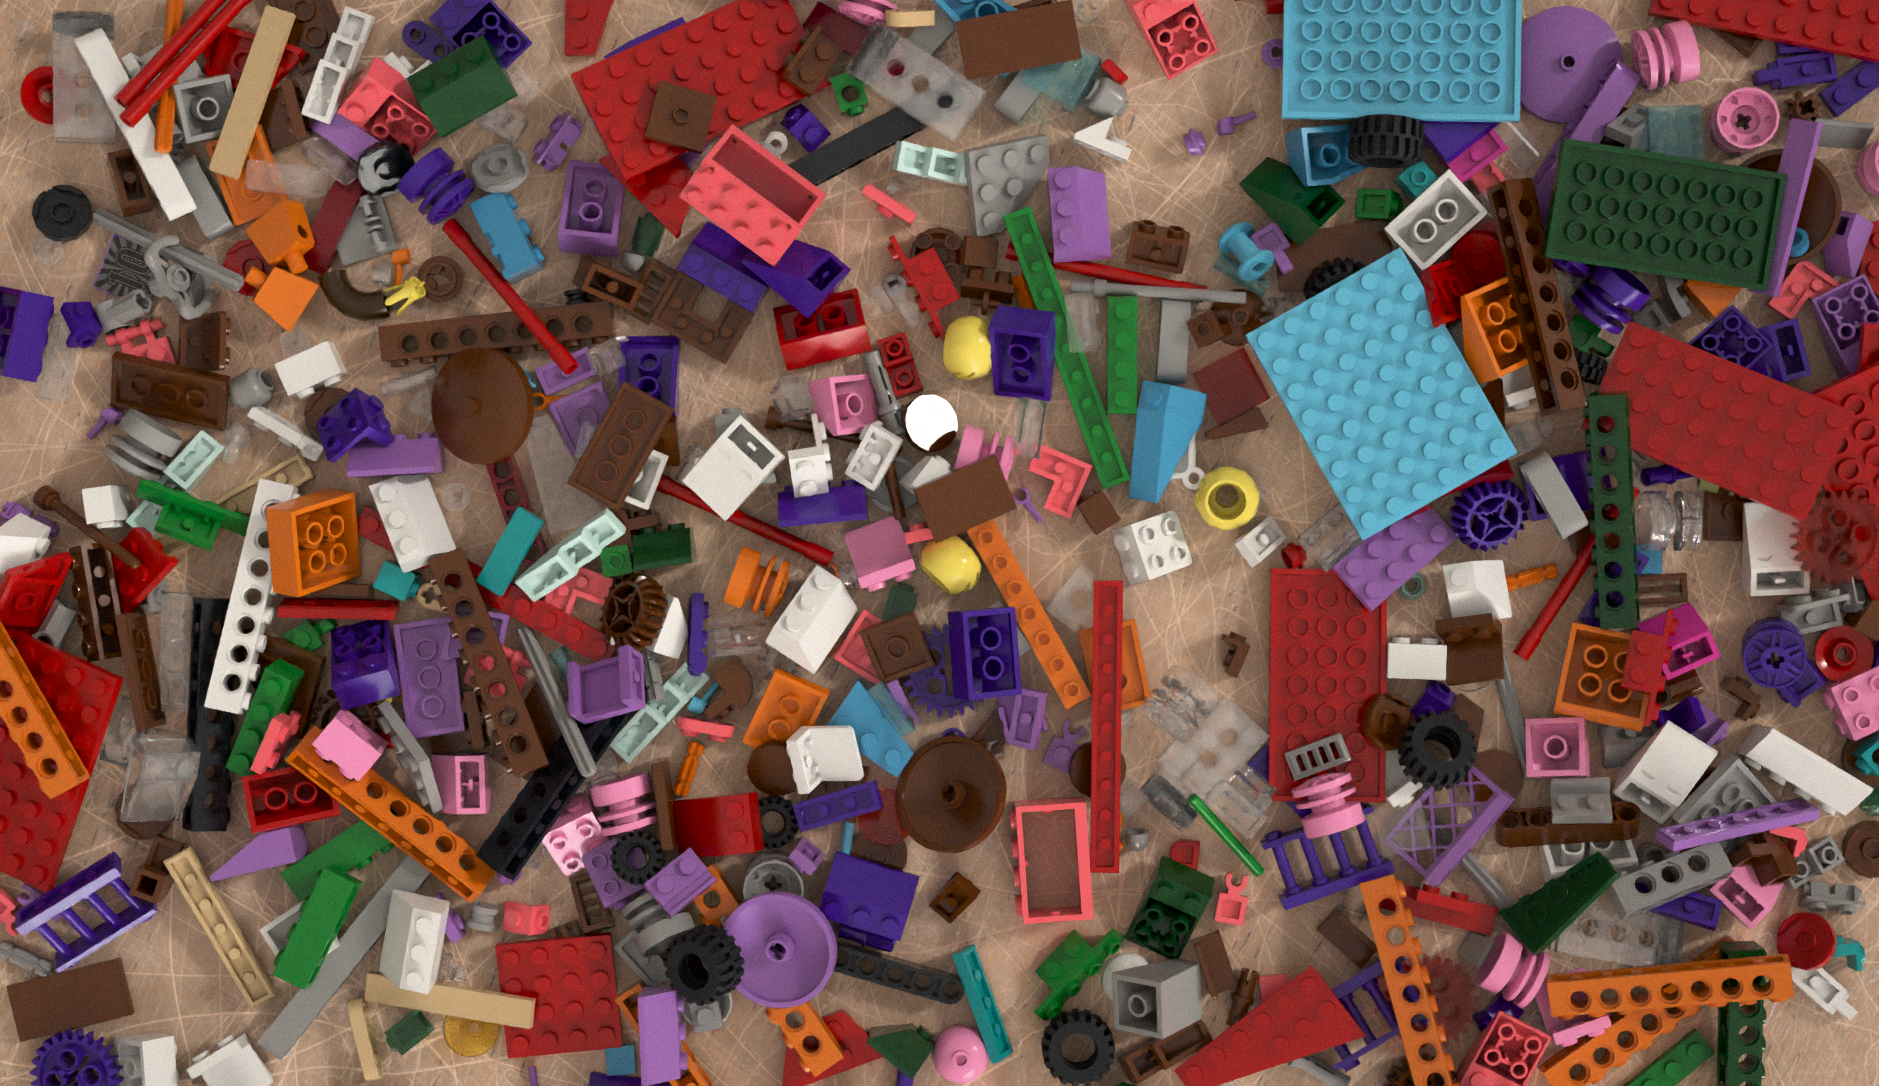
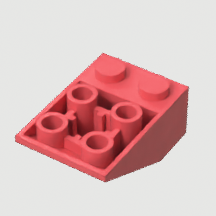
[1124,0,1219,80]
[337,56,437,158]
[1456,1010,1552,1086]

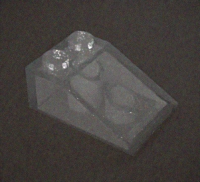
[120,739,201,822]

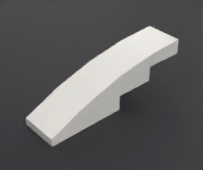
[301,6,375,125]

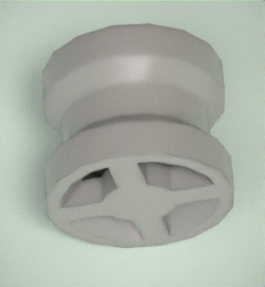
[466,901,499,932]

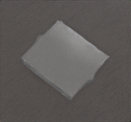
[1372,800,1433,858]

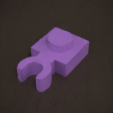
[1042,719,1085,774]
[433,892,467,943]

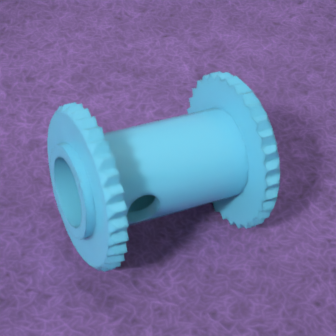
[1218,222,1274,281]

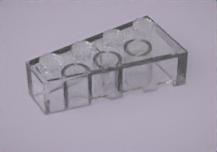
[525,414,601,535]

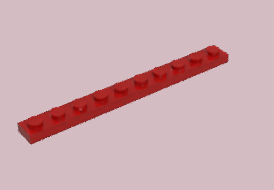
[357,506,617,662]
[1090,580,1123,873]

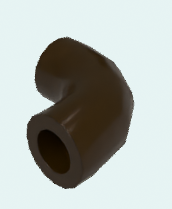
[318,269,391,321]

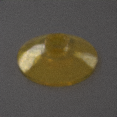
[443,1015,500,1057]

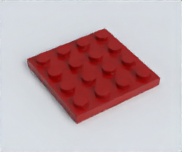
[495,932,624,1058]

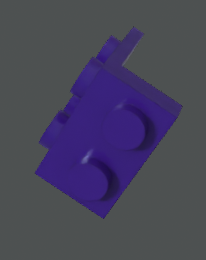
[316,387,394,463]

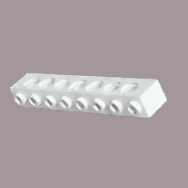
[204,478,301,715]

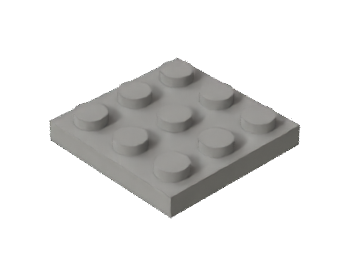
[1671,753,1778,857]

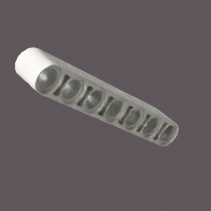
[74,28,197,221]

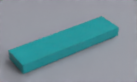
[952,944,1013,1064]

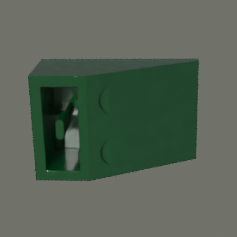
[1239,157,1346,247]
[1124,855,1215,959]

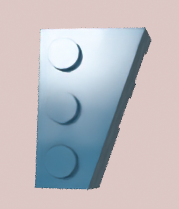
[470,192,545,284]
[827,678,914,777]

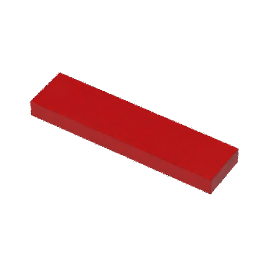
[277,597,400,620]

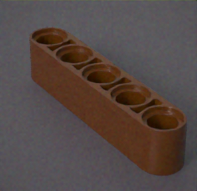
[1495,801,1641,848]

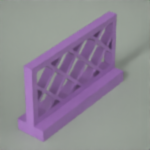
[1384,765,1515,887]

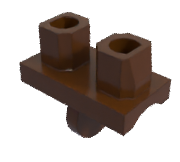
[960,266,1015,316]

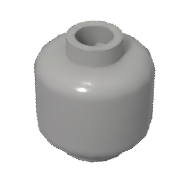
[1084,76,1129,120]
[229,368,274,410]

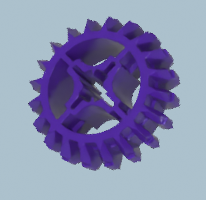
[1449,479,1529,552]

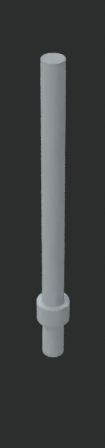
[1071,279,1246,304]

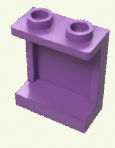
[566,645,645,725]

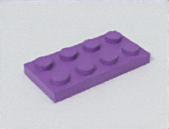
[1332,506,1458,612]
[393,616,467,739]

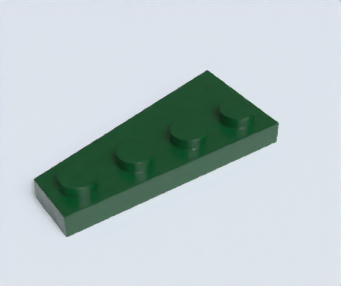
[1498,852,1621,956]

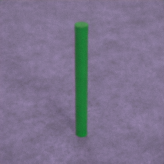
[1187,793,1264,877]

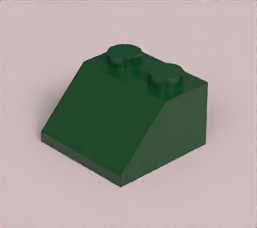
[632,522,698,571]

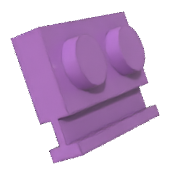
[644,848,717,918]

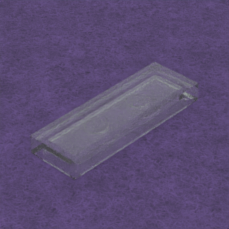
[245,159,336,199]
[36,313,79,404]

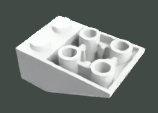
[682,415,786,521]
[1742,502,1810,597]
[1613,720,1718,824]

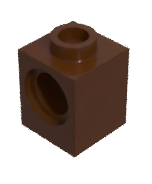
[1077,488,1121,535]

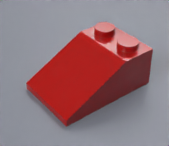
[673,791,764,857]

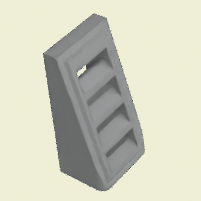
[1284,732,1351,781]

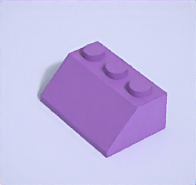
[1047,166,1112,263]
[346,432,446,478]
[638,986,688,1086]

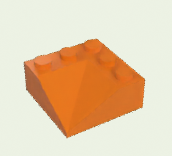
[1460,276,1528,385]
[265,488,361,597]
[1553,622,1650,732]

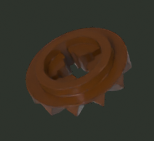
[417,256,464,302]

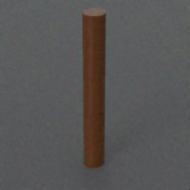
[885,461,906,520]

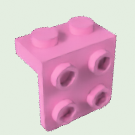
[844,516,917,592]
[1821,665,1879,741]
[542,792,611,876]
[1534,967,1612,1047]

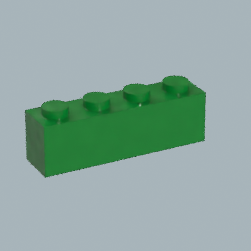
[1106,297,1138,415]
[225,658,305,777]
[280,820,395,902]
[272,866,363,990]

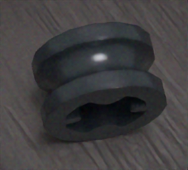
[564,289,591,305]

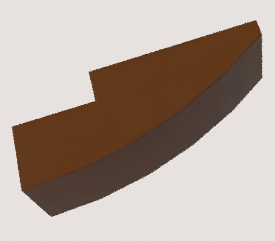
[1117,1019,1212,1084]

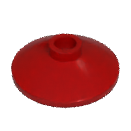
[20,66,79,125]
[1814,625,1874,683]

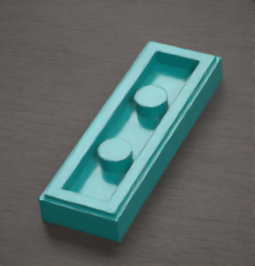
[476,506,545,596]

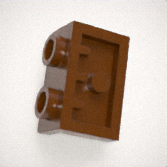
[781,25,844,98]
[1125,220,1190,274]

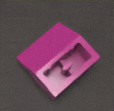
[1637,602,1721,680]

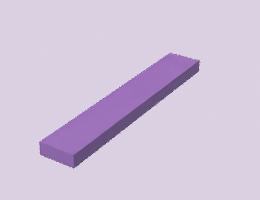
[1748,118,1823,298]
[1655,798,1820,851]

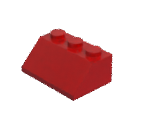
[773,288,872,371]
[241,760,341,834]

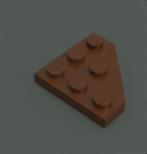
[238,628,327,739]

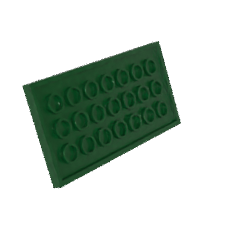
[1541,138,1787,291]

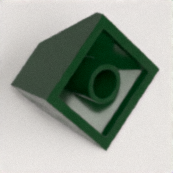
[866,1023,934,1080]

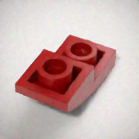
[877,332,924,400]

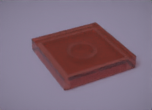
[1192,347,1270,425]

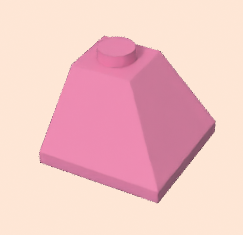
[806,374,878,436]
[1525,717,1591,779]

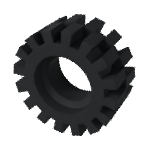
[1574,348,1608,385]
[758,795,799,849]
[610,830,666,885]

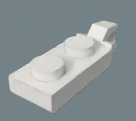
[247,405,324,461]
[1790,965,1858,1020]

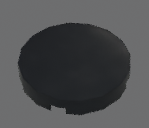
[356,141,415,197]
[32,185,93,242]

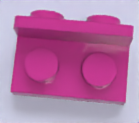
[1437,128,1509,184]

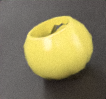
[943,316,992,380]
[1194,467,1260,530]
[920,536,982,595]

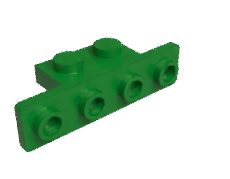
[136,479,250,551]
[1034,928,1125,1021]

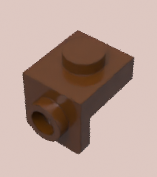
[1719,676,1762,721]

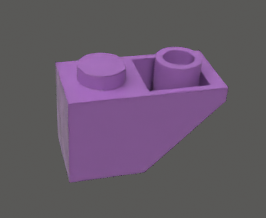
[1823,211,1874,279]

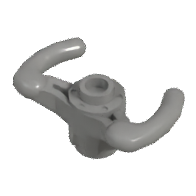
[144,235,216,320]

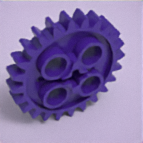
[903,623,984,718]
[30,1028,124,1086]

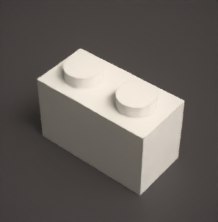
[274,341,348,400]
[82,485,132,529]
[1386,637,1447,680]

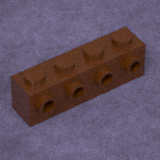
[68,543,122,662]

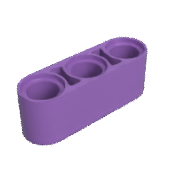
[309,111,381,161]

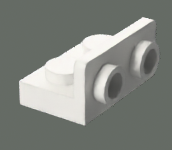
[844,421,904,491]

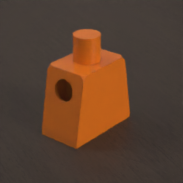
[245,199,315,274]
[244,265,319,332]
[1679,279,1742,321]

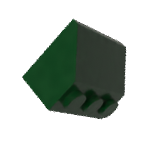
[406,35,518,138]

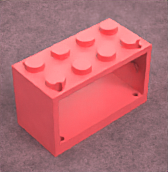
[679,124,827,267]
[1009,796,1094,924]

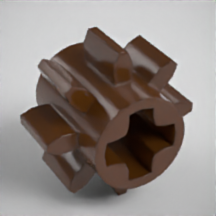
[1782,91,1822,121]

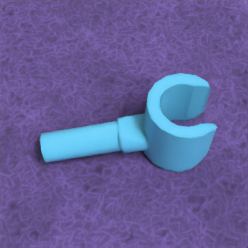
[688,680,720,715]

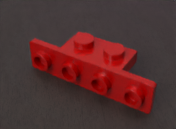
[887,235,961,342]
[1620,608,1678,727]
[1380,884,1498,935]

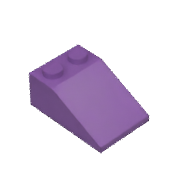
[558,160,625,258]
[210,823,310,882]

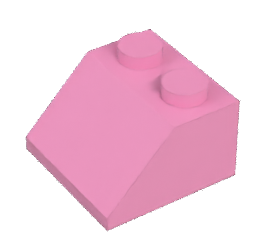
[312,708,389,781]

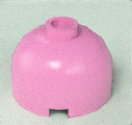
[932,1024,989,1083]

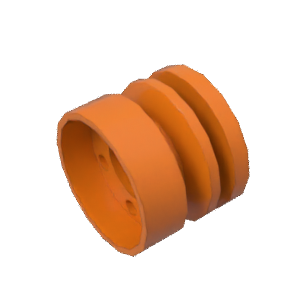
[723,546,791,619]

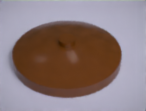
[1739,149,1842,266]
[431,347,534,464]
[896,736,1007,853]

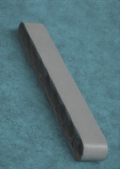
[257,855,432,1060]

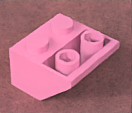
[431,752,492,814]
[1703,849,1783,930]

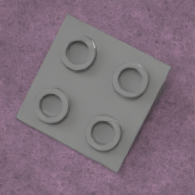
[337,195,398,266]

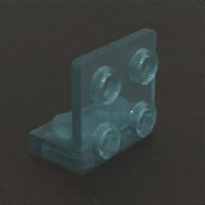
[1023,47,1101,115]
[1646,105,1704,161]

